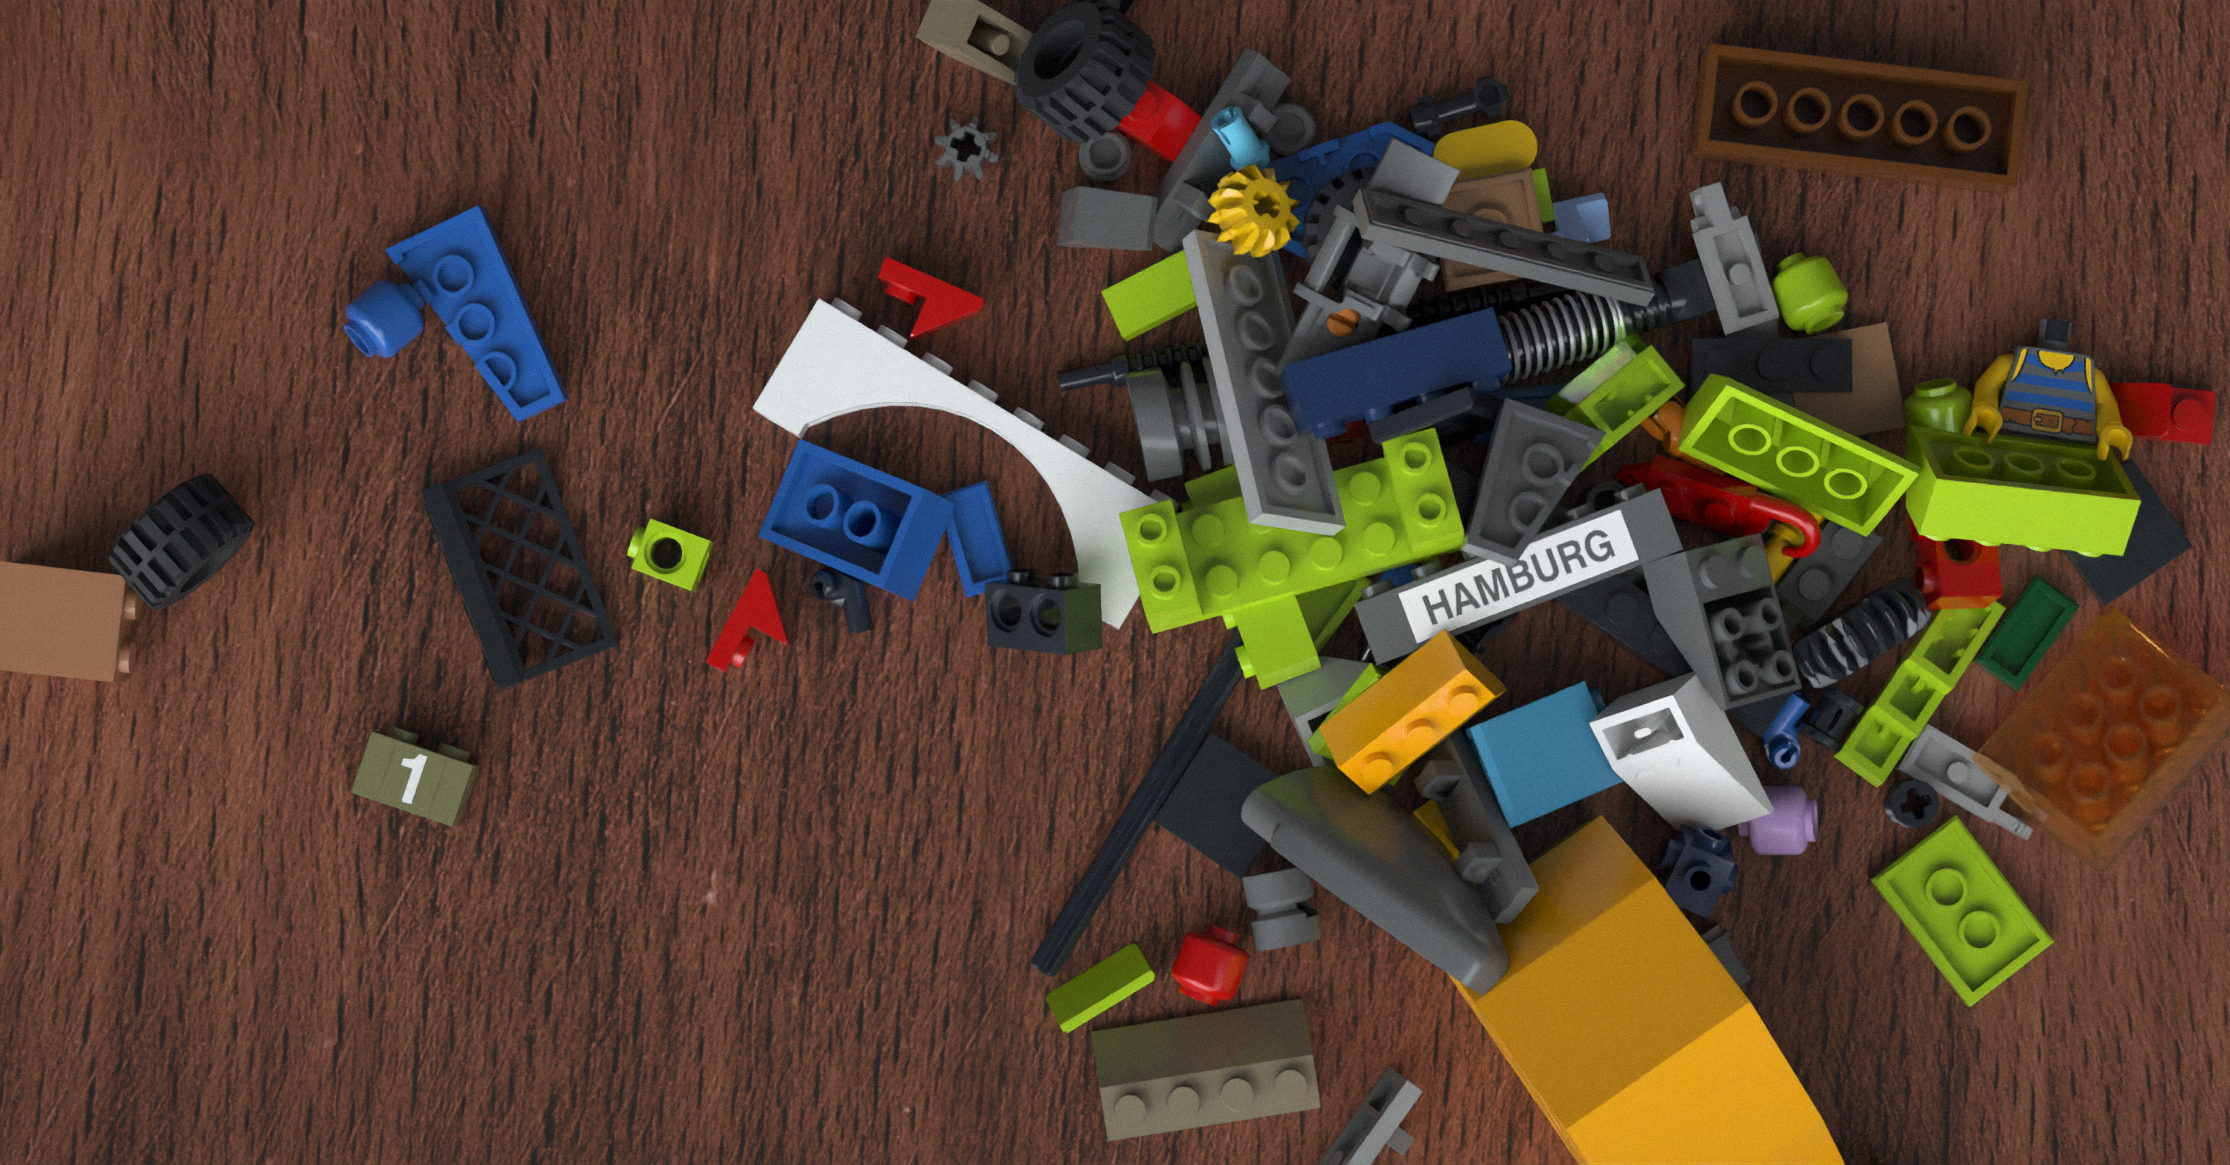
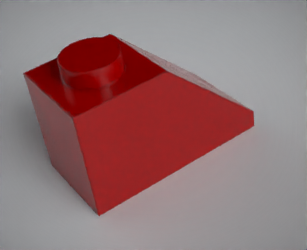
[1114,80,1202,166]

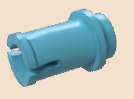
[1211,106,1270,171]

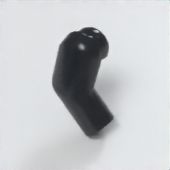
[809,567,874,635]

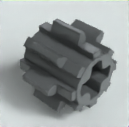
[934,117,999,183]

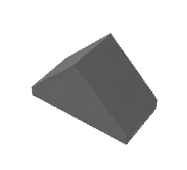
[1057,186,1158,251]

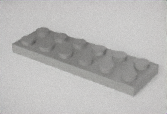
[1182,229,1346,536]

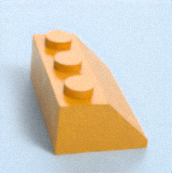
[1319,629,1507,795]

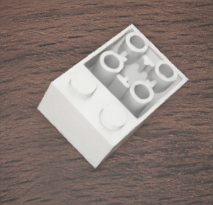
[1589,672,1774,831]

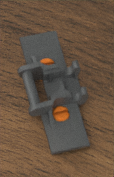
[1274,137,1460,374]

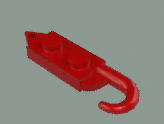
[1616,454,1821,558]

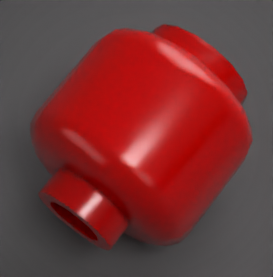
[1171,924,1250,1007]

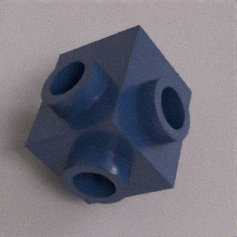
[1656,824,1738,918]

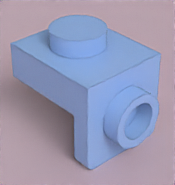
[1549,193,1611,243]

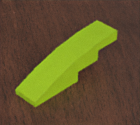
[1563,345,1685,474]
[1834,601,2006,788]

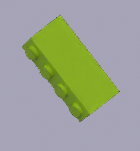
[1677,373,1920,537]
[1906,425,2141,557]

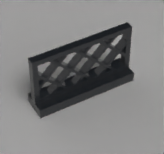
[420,447,619,693]

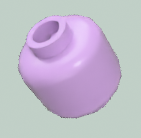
[1738,785,1818,855]

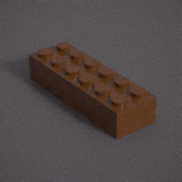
[1690,43,2029,195]

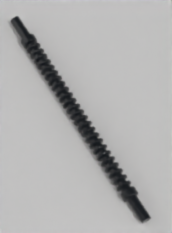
[1057,279,1583,392]

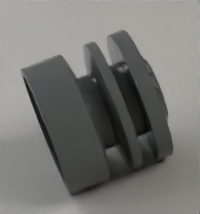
[1126,356,1235,482]

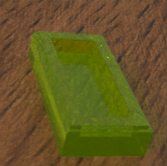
[1544,333,1647,417]

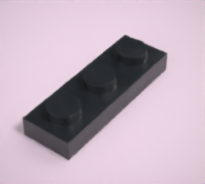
[1690,338,1853,394]

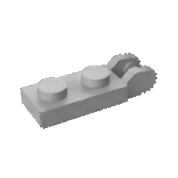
[1895,724,2050,840]

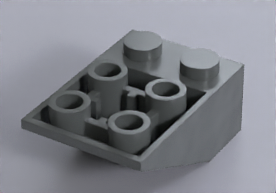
[1642,533,1802,711]

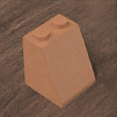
[0,561,142,683]

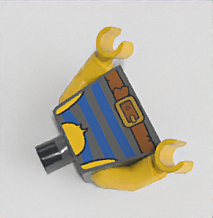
[1963,319,2133,460]

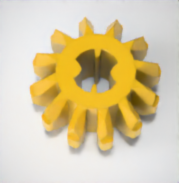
[1207,164,1300,258]

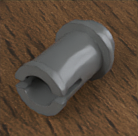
[1698,922,1751,987]

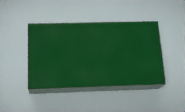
[1972,575,2080,692]

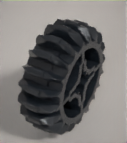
[1791,578,1932,688]

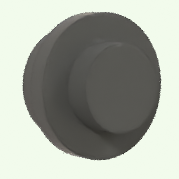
[1079,129,1132,182]

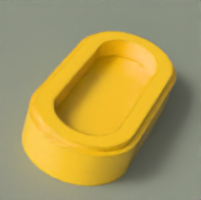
[1432,120,1537,181]

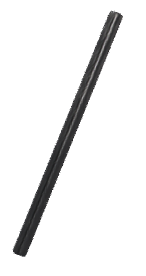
[1031,628,1244,977]

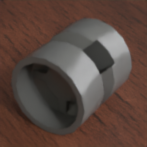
[1242,866,1324,951]

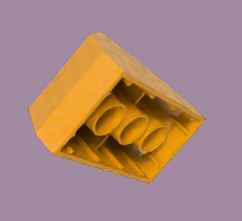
[1447,815,1845,1165]

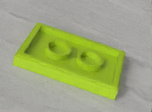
[1869,815,2054,1007]

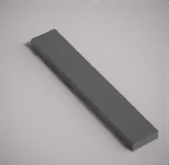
[1352,188,1655,307]

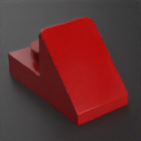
[878,257,986,341]
[2108,383,2216,446]
[705,568,791,673]

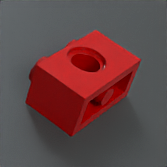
[1909,517,2003,609]

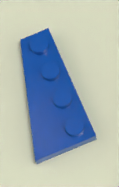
[385,205,570,421]

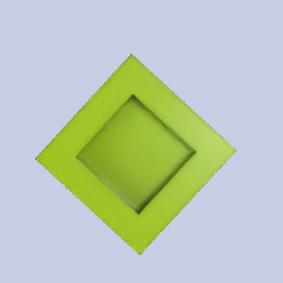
[627,518,714,593]

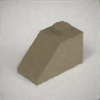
[915,0,1034,86]

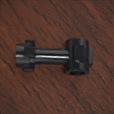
[1407,76,1509,138]

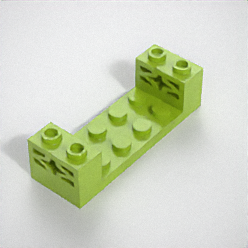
[1119,428,1464,634]

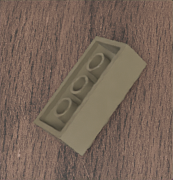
[1091,998,1321,1141]

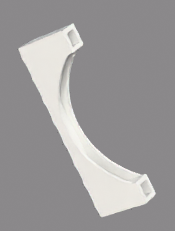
[753,297,1181,630]

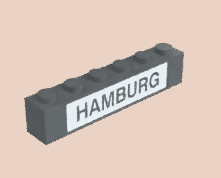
[1353,482,1683,665]

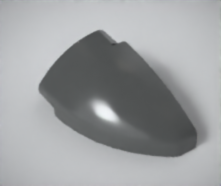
[1241,766,1509,995]

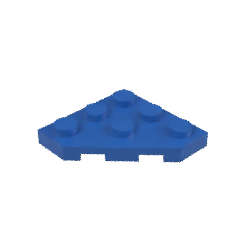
[1264,121,1436,261]

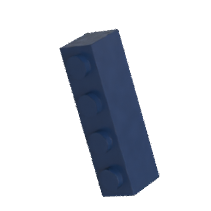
[1279,307,1512,440]

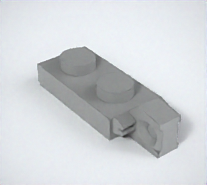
[1689,182,1779,335]

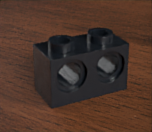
[985,568,1103,655]

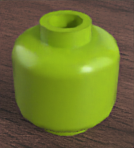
[1770,252,1848,335]
[1904,378,1978,433]

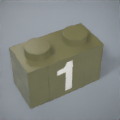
[351,725,480,827]

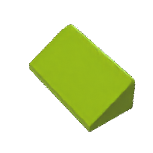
[1046,943,1156,1033]

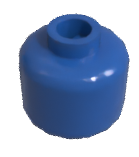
[343,279,425,358]

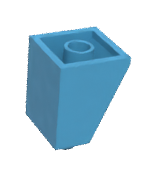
[1462,681,1624,828]

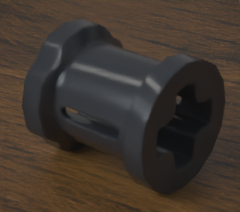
[1796,686,1864,754]
[1883,780,1940,828]

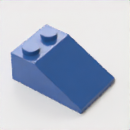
[758,439,956,602]

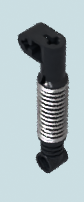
[1361,259,1717,426]

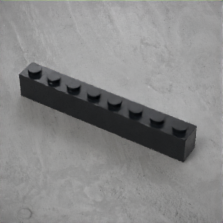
[1443,457,1792,737]

